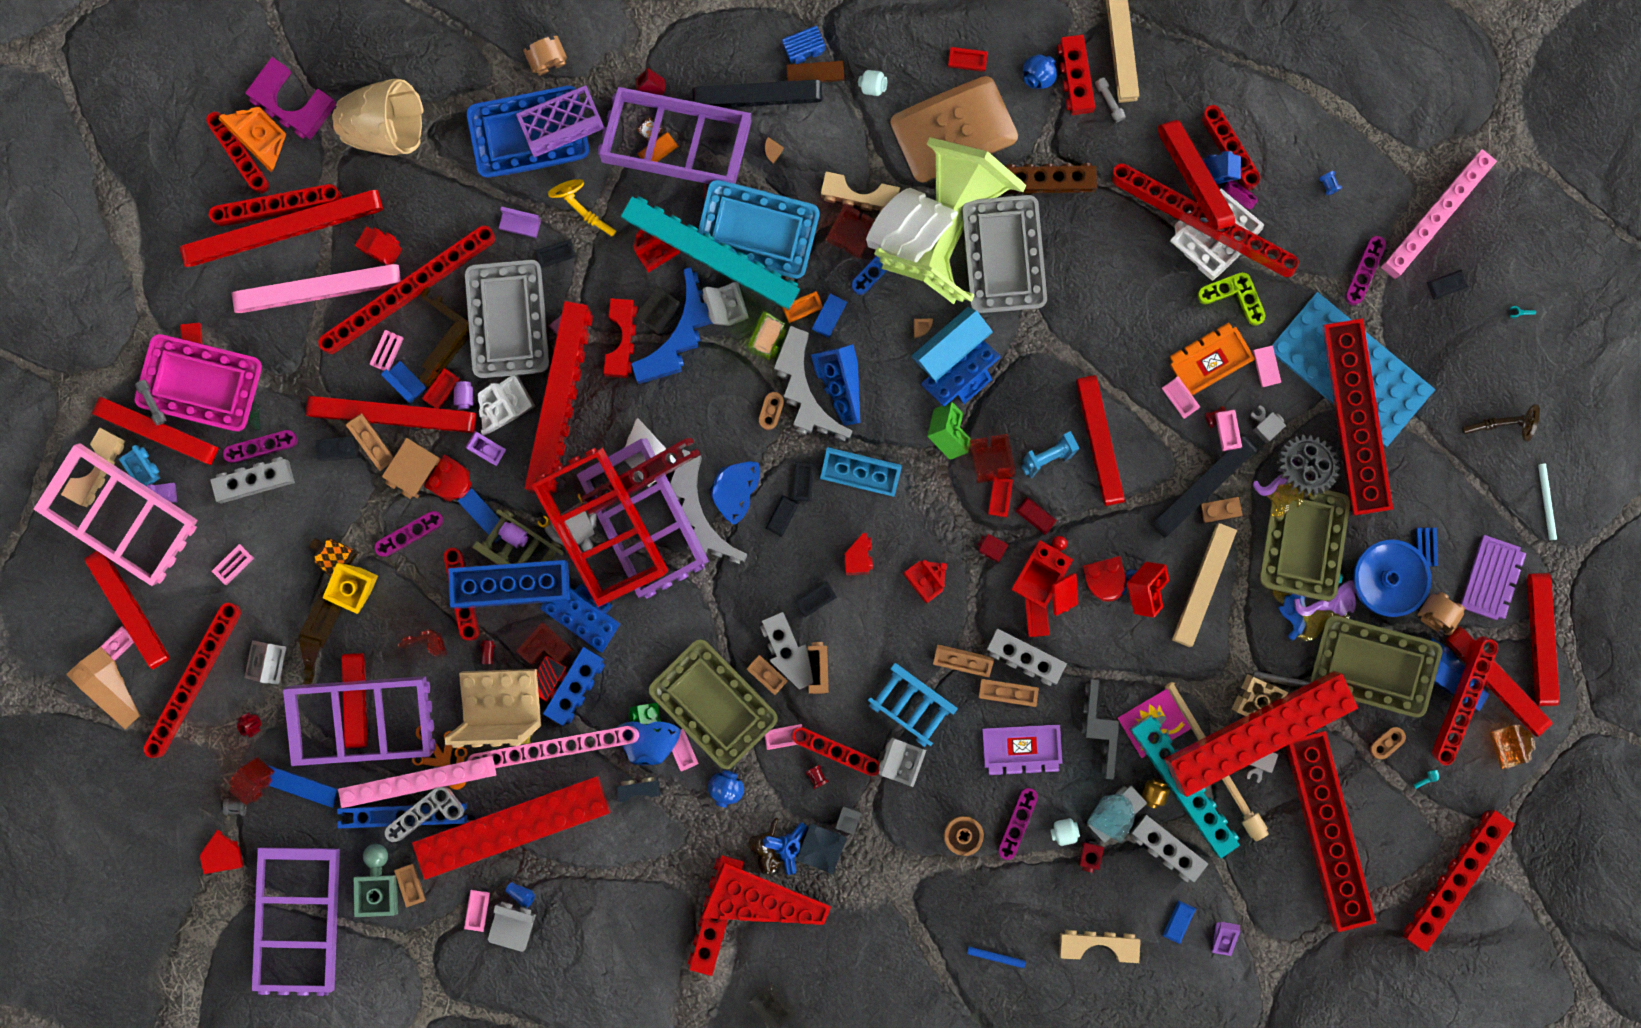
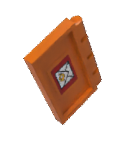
[1169,322,1255,396]

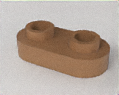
[759,392,784,430]
[1370,727,1406,759]

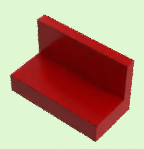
[1025,598,1050,637]

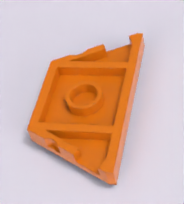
[218,107,286,172]

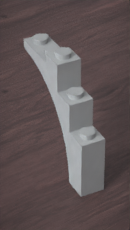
[774,326,852,441]
[670,449,747,564]

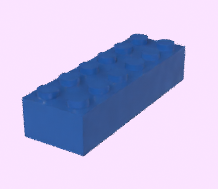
[448,560,570,609]

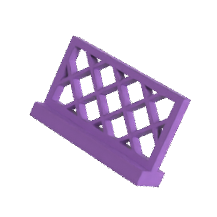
[516,86,604,157]

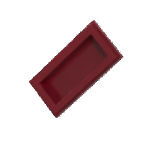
[1015,497,1057,535]

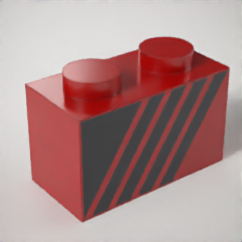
[537,656,568,701]

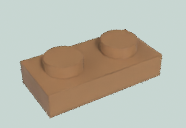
[1200,497,1243,523]
[747,655,788,695]
[394,864,426,907]

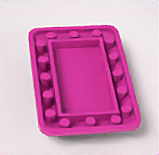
[135,334,262,432]

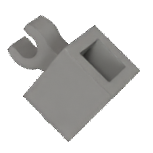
[1250,406,1286,444]
[1246,753,1278,783]

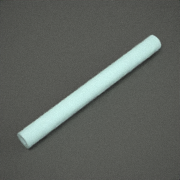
[1538,464,1557,540]

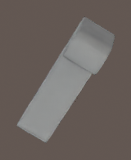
[385,787,464,842]

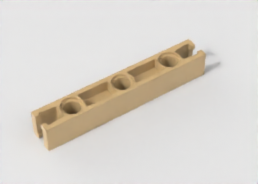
[1106,0,1139,103]
[1172,523,1237,647]

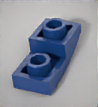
[812,294,847,338]

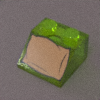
[748,311,787,361]

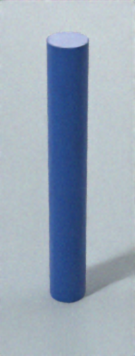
[967,947,1026,968]

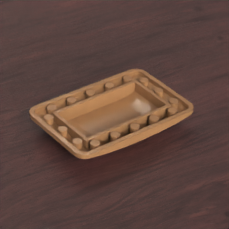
[890,76,1018,183]

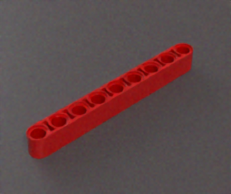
[306,396,476,433]
[143,603,241,758]

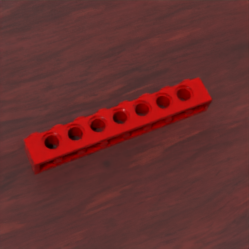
[1402,810,1515,952]

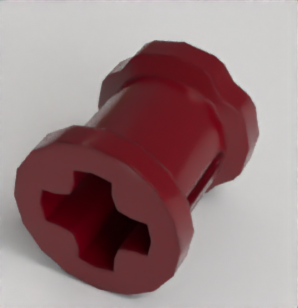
[1204,406,1226,428]
[805,765,829,790]

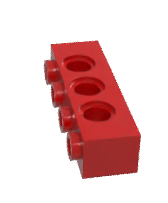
[1057,34,1095,116]

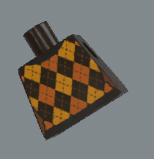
[309,538,359,578]

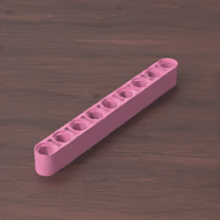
[231,265,401,313]
[467,726,639,768]

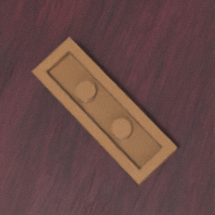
[346,413,394,471]
[933,645,994,677]
[978,679,1039,707]

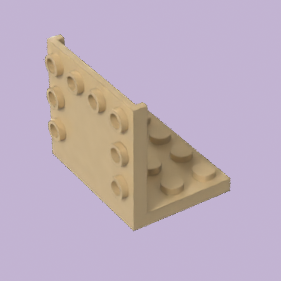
[445,669,541,748]

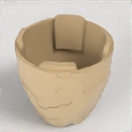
[332,79,423,155]

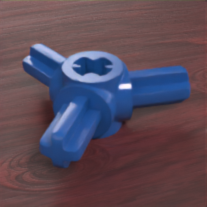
[762,822,808,875]

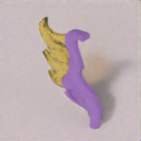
[1253,450,1312,517]
[1294,580,1356,641]

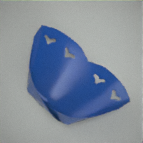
[710,461,760,525]
[616,722,681,766]

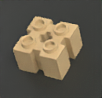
[1232,674,1288,716]

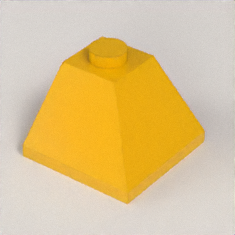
[323,563,378,614]

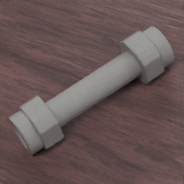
[1095,78,1126,123]

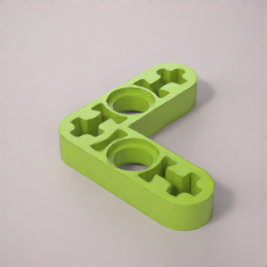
[1197,272,1265,326]

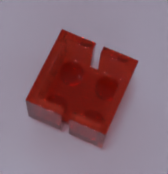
[827,204,875,259]
[970,433,1015,483]

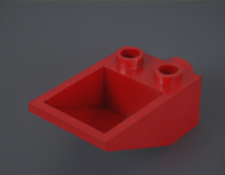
[1011,536,1073,609]

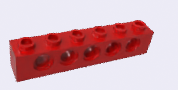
[687,855,744,976]

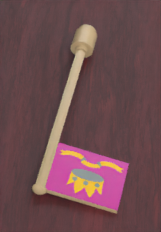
[1117,682,1269,842]

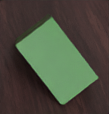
[927,402,971,459]

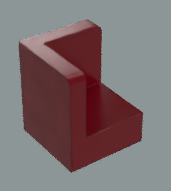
[636,68,665,95]

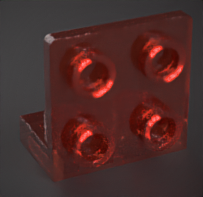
[397,629,447,657]

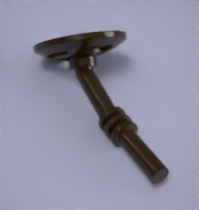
[1462,404,1540,442]

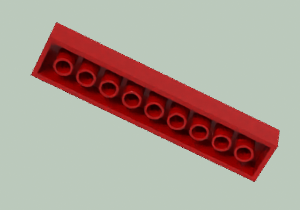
[525,301,593,497]
[1322,318,1393,516]
[1164,671,1358,797]
[1285,731,1376,932]
[412,776,612,880]

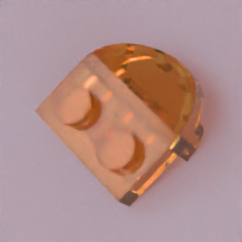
[1489,725,1535,770]

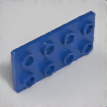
[921,340,1000,406]
[540,583,620,652]

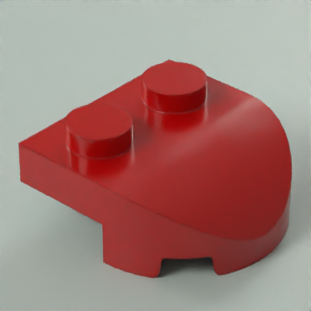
[633,230,680,273]
[424,454,471,501]
[1083,556,1127,602]

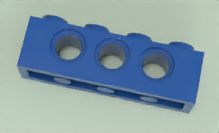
[543,647,605,726]

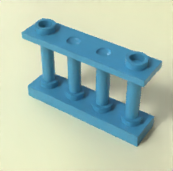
[1021,431,1080,478]
[867,663,958,747]

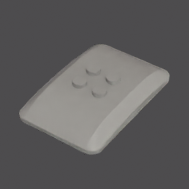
[962,195,1047,313]
[465,260,549,378]

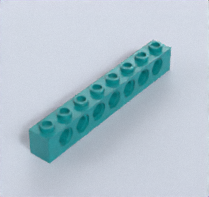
[1129,716,1240,858]

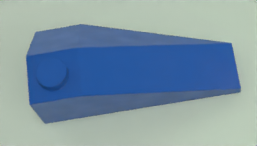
[811,344,860,426]
[1430,638,1489,711]

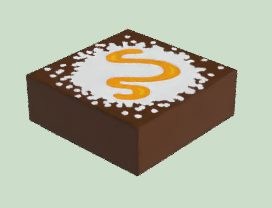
[636,116,663,143]

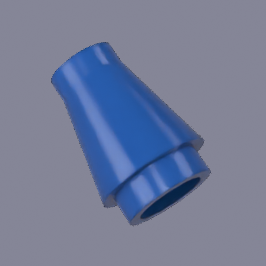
[505,882,536,908]

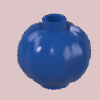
[1023,55,1057,89]
[707,770,744,808]

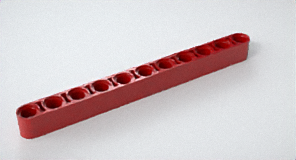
[1112,164,1299,277]
[179,190,383,267]
[318,226,495,354]

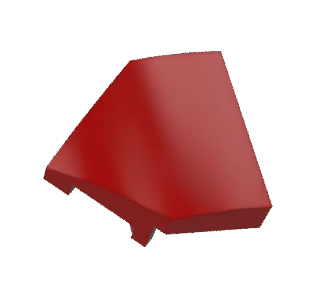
[903,560,947,604]
[200,829,244,874]

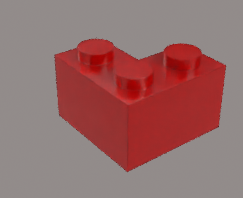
[355,226,402,266]
[1127,561,1169,618]

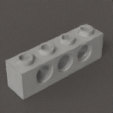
[210,457,295,503]
[986,629,1067,686]
[1130,814,1208,882]

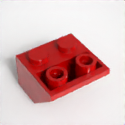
[844,533,873,576]

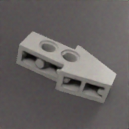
[760,612,814,690]

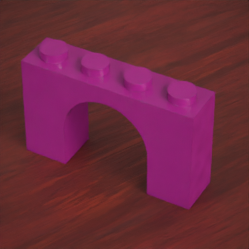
[245,57,336,140]

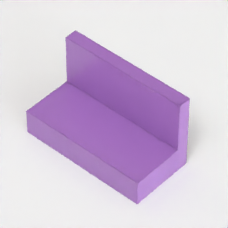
[499,207,541,238]

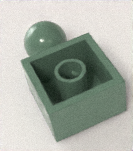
[354,844,398,917]

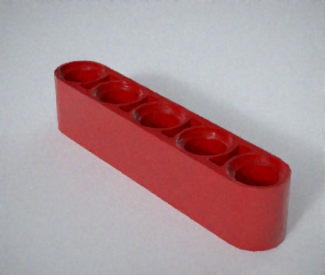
[1202,105,1260,190]
[206,112,269,194]
[444,548,479,641]
[342,653,367,749]
[791,727,880,776]

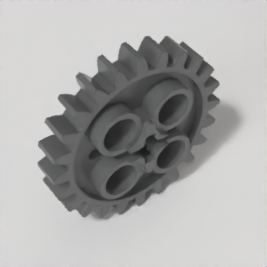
[1277,435,1340,496]

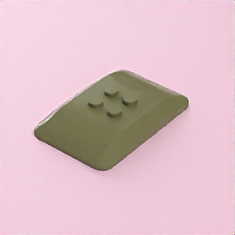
[1260,484,1350,601]
[1311,616,1442,717]
[649,639,778,769]

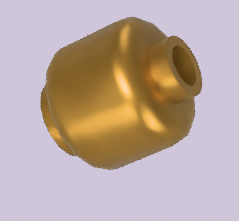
[1142,778,1170,808]

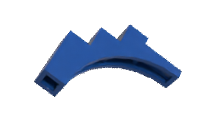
[632,267,713,384]

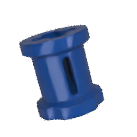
[1319,171,1342,196]

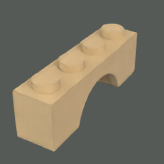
[821,172,900,212]
[61,428,125,507]
[1059,930,1140,963]

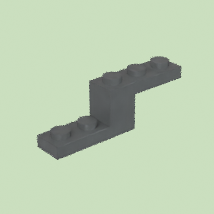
[1081,679,1119,779]

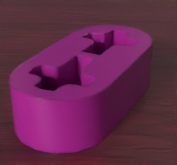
[1223,181,1258,209]

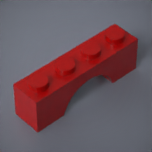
[604,298,638,378]

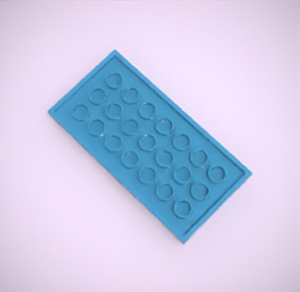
[1272,292,1435,448]

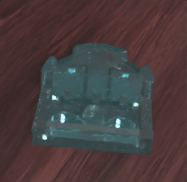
[1087,794,1135,843]

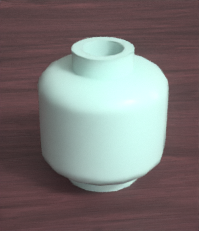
[858,70,887,96]
[1050,818,1080,846]

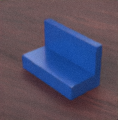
[381,361,427,404]

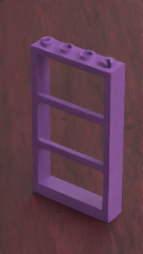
[598,87,751,184]
[577,439,709,599]
[283,676,436,766]
[252,847,340,996]

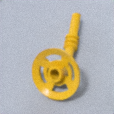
[548,179,616,236]

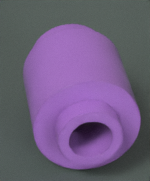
[454,382,473,410]
[498,521,529,548]

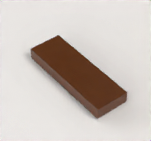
[787,61,844,82]

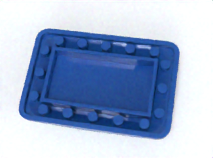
[467,86,589,178]

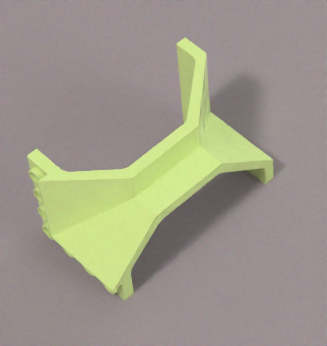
[874,137,1026,304]

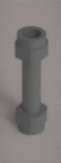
[135,380,167,426]

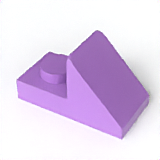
[465,431,506,466]
[1212,922,1240,956]

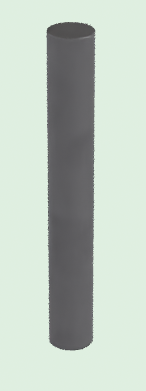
[1253,671,1311,688]

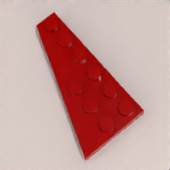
[701,863,831,925]

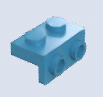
[119,445,160,487]

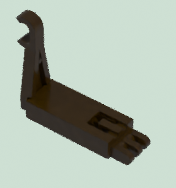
[419,287,470,387]
[299,585,343,685]

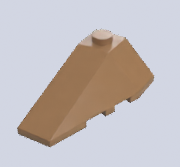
[66,647,140,729]

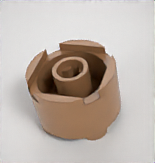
[523,36,567,76]
[1418,592,1465,635]
[943,816,984,856]

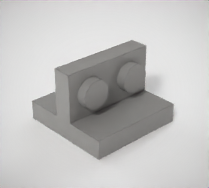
[244,640,286,685]

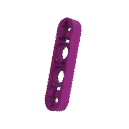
[1345,236,1386,306]
[223,430,298,463]
[375,511,444,557]
[998,788,1038,860]

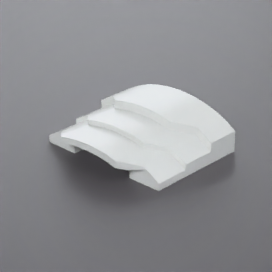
[866,188,958,262]
[1170,189,1264,281]

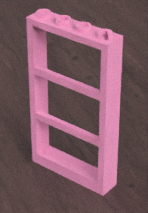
[34,443,198,586]

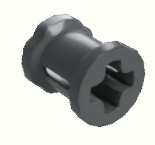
[223,798,247,816]

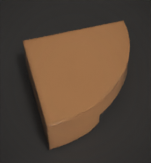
[765,137,784,164]
[914,318,933,339]

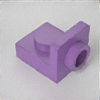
[146,483,177,503]

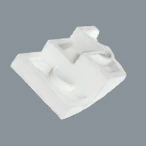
[478,375,535,435]
[624,418,676,487]

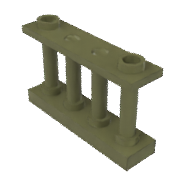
[472,509,564,565]

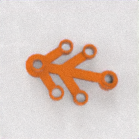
[412,725,468,790]

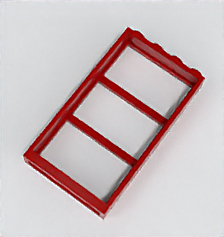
[531,447,668,607]

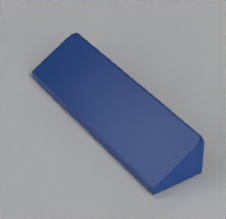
[260,764,339,808]

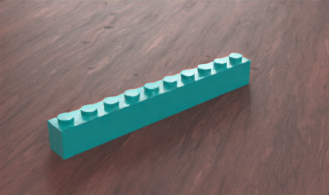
[621,196,800,310]

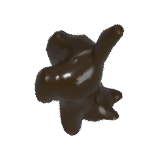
[749,818,784,875]

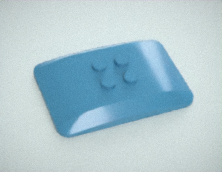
[698,180,820,279]

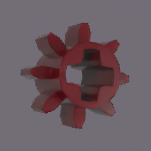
[237,712,261,738]

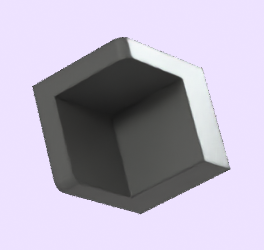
[835,806,861,834]

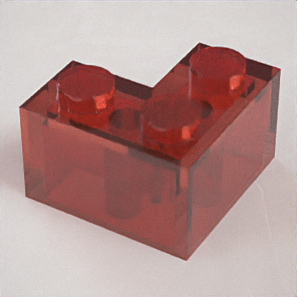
[516,622,573,665]
[228,757,275,805]

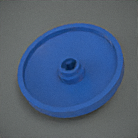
[1353,540,1431,617]

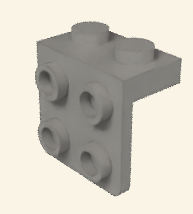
[703,282,749,326]
[879,738,926,787]
[488,902,536,952]

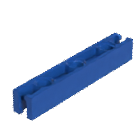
[337,803,467,828]

